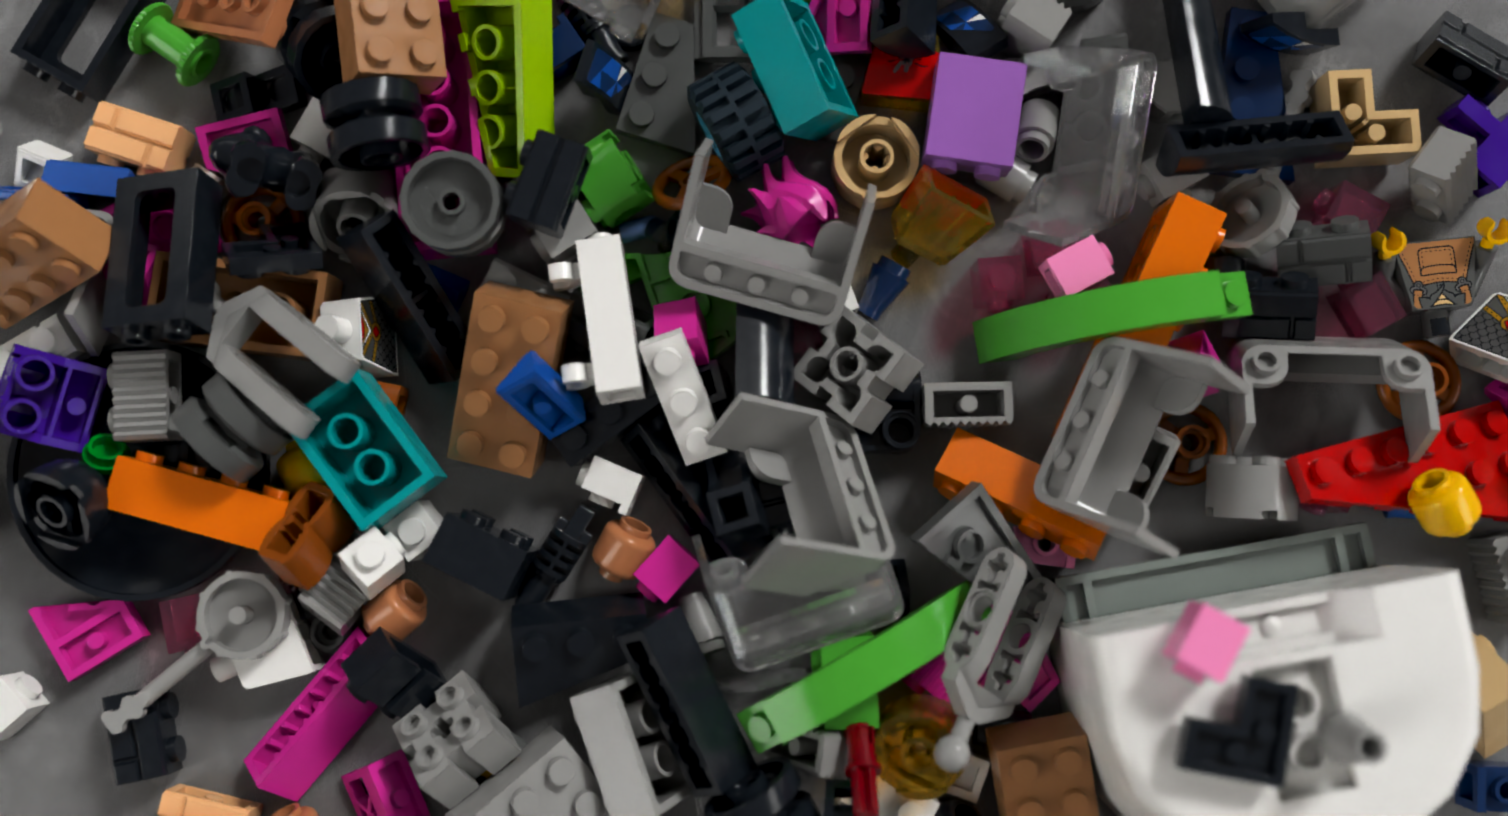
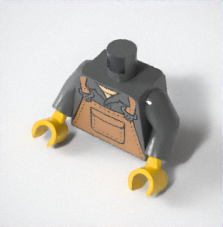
[1370,217,1508,338]

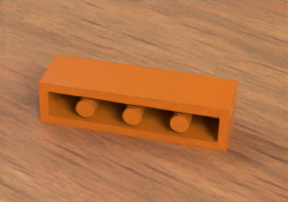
[933,427,1107,561]
[107,450,291,551]

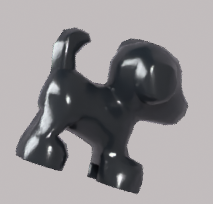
[208,125,323,211]

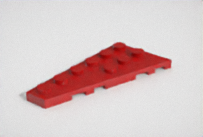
[1284,400,1508,522]

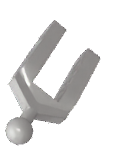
[206,281,362,440]
[934,547,1066,772]

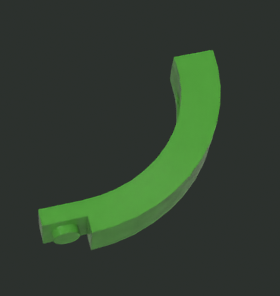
[972,270,1253,364]
[736,580,992,754]

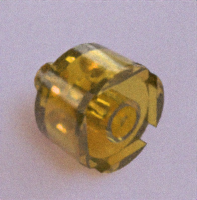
[875,694,964,800]

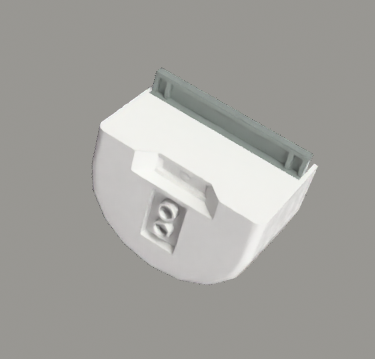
[1049,522,1480,816]

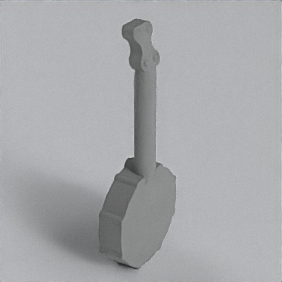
[1210,69,1317,258]
[100,570,292,735]

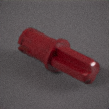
[844,723,882,816]

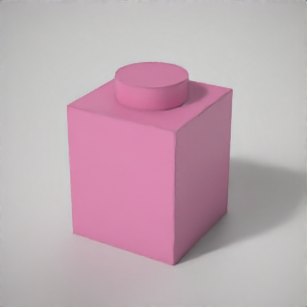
[1038,234,1115,298]
[1161,601,1251,685]

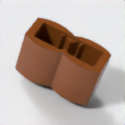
[258,481,356,591]

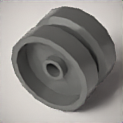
[399,150,508,258]
[171,372,293,483]

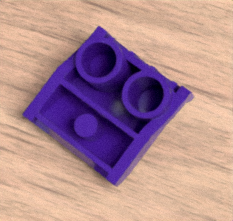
[0,343,108,453]

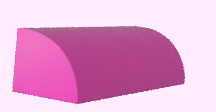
[243,626,378,802]

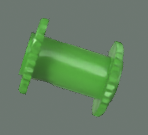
[128,2,220,87]

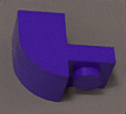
[1436,94,1508,198]

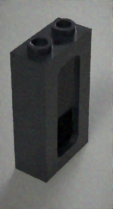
[10,0,166,103]
[102,167,223,346]

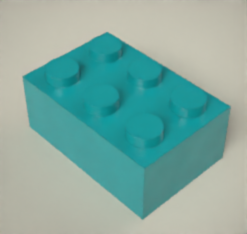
[731,0,859,141]
[289,369,448,531]

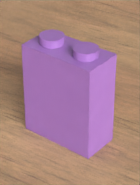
[921,51,1027,181]

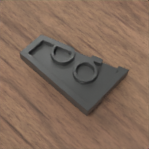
[909,481,1042,611]

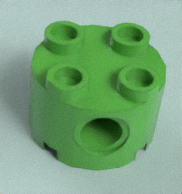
[580,129,655,229]

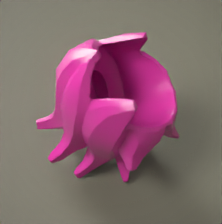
[741,155,839,247]

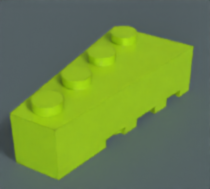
[450,0,555,178]

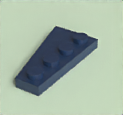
[1209,7,1295,185]

